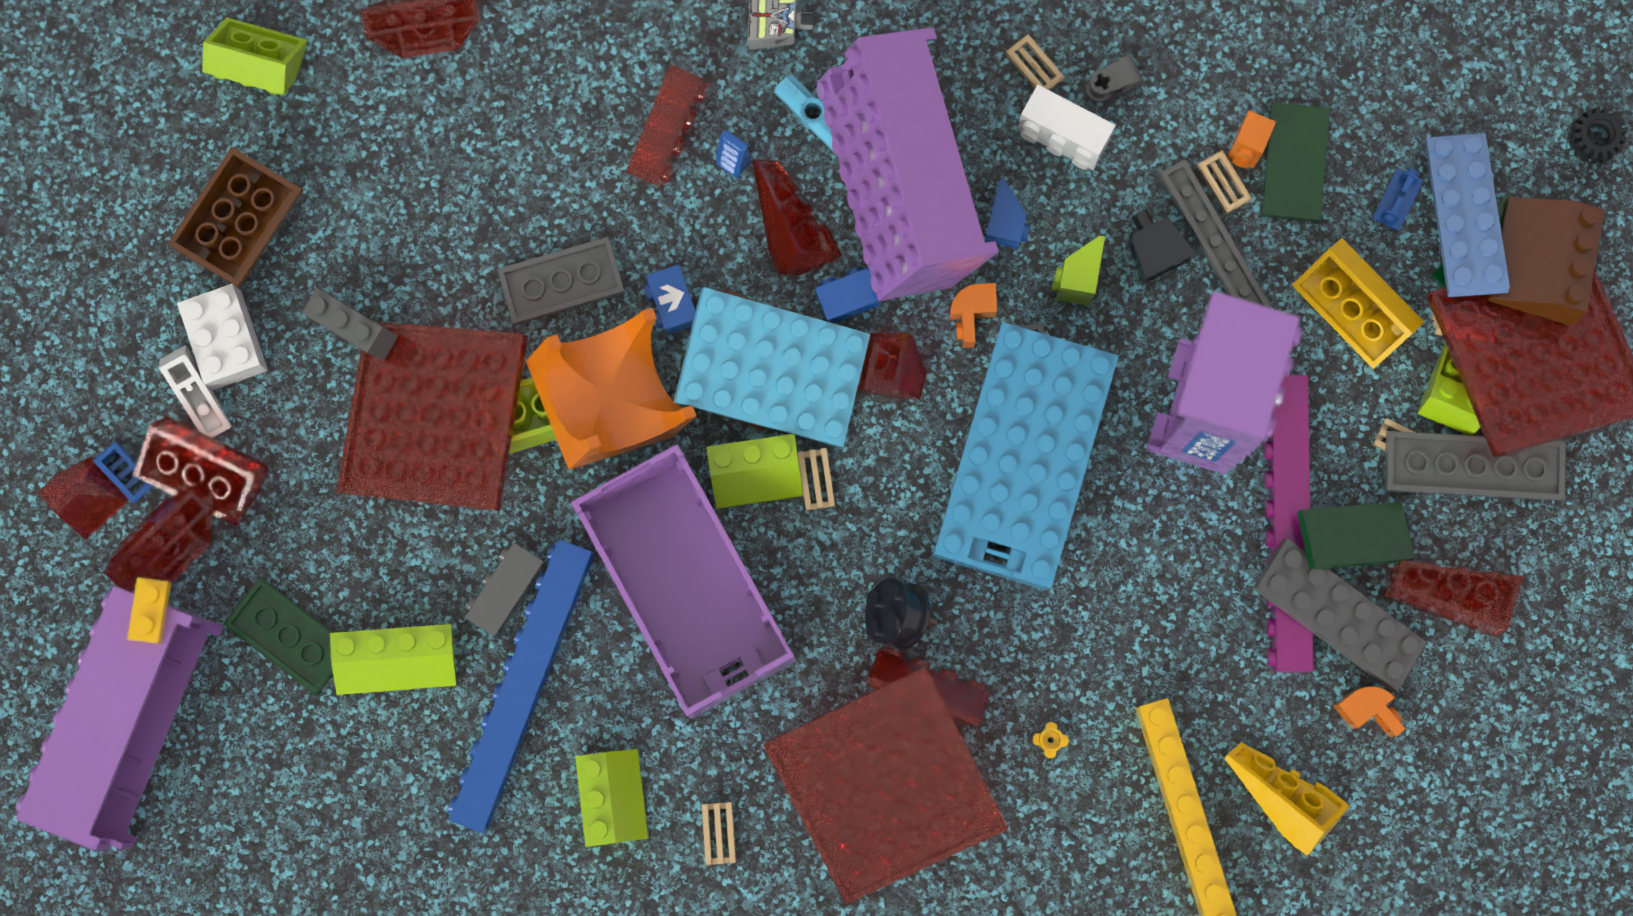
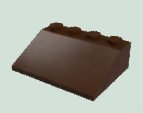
[167,147,304,288]
[1488,197,1605,326]

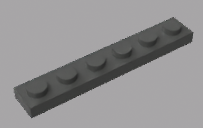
[1159,159,1272,309]

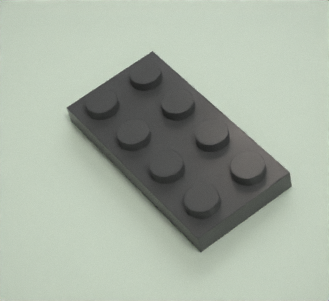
[497,236,625,326]

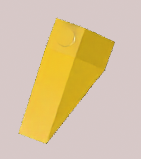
[1225,742,1350,856]

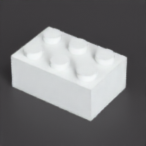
[1017,85,1116,170]
[177,284,268,390]

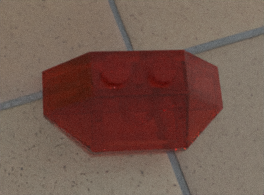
[360,0,480,58]
[103,488,212,592]

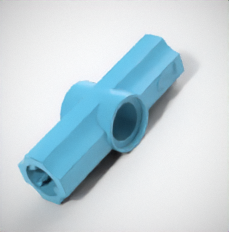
[774,74,834,153]

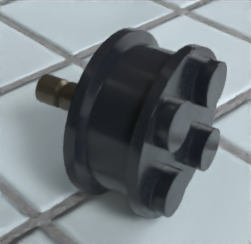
[865,578,937,648]

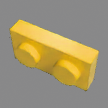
[127,578,171,644]

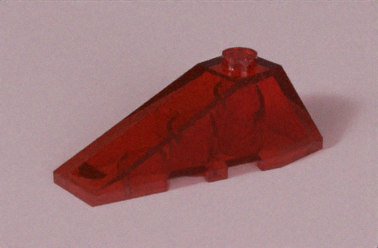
[752,159,842,275]

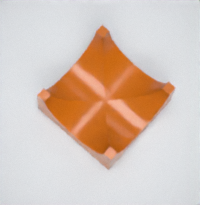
[526,308,696,470]

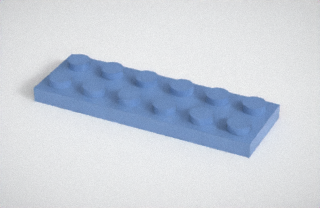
[1425,133,1510,297]

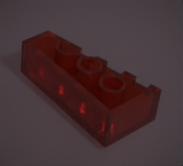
[626,64,712,187]
[1383,560,1524,637]

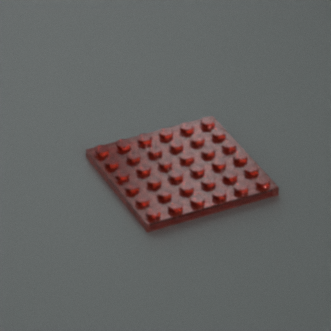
[1427,269,1633,457]
[336,322,528,511]
[763,665,1009,904]

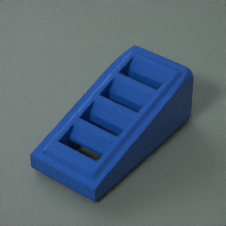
[716,130,751,178]
[93,441,156,504]

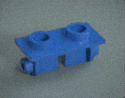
[1372,168,1424,231]

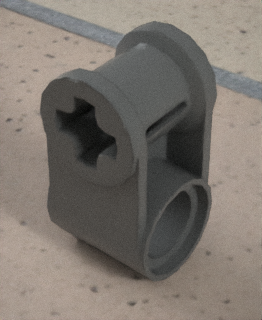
[1086,55,1144,103]

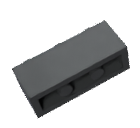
[302,288,399,360]
[464,543,547,639]

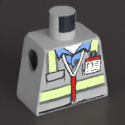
[748,0,813,50]

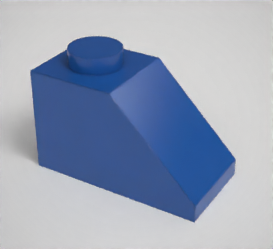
[984,179,1030,249]

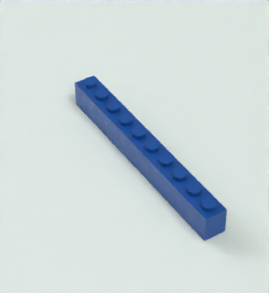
[447,540,595,833]

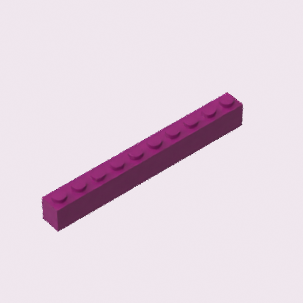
[1264,375,1313,673]

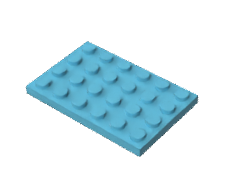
[673,287,870,447]

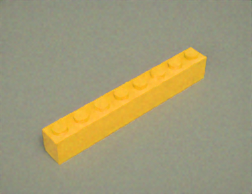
[1135,698,1237,916]

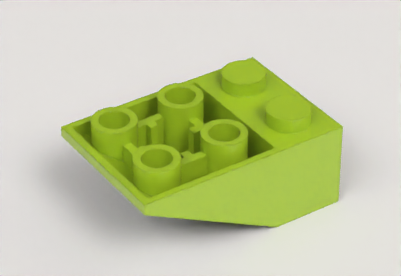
[1417,337,1507,436]

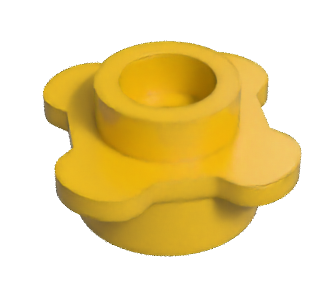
[1033,722,1069,758]

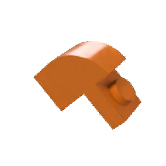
[949,283,997,348]
[1333,687,1405,737]

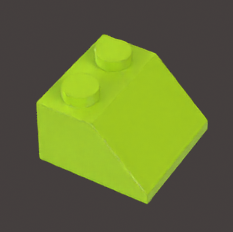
[1051,236,1105,306]

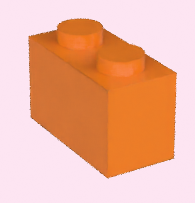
[1227,111,1276,168]

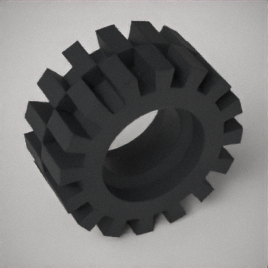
[1568,107,1628,164]

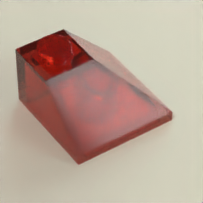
[857,333,926,400]
[37,457,130,539]

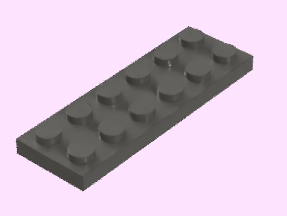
[1384,431,1566,501]
[1252,539,1427,692]

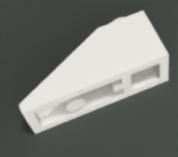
[159,345,231,441]

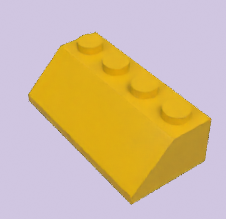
[1292,238,1424,369]

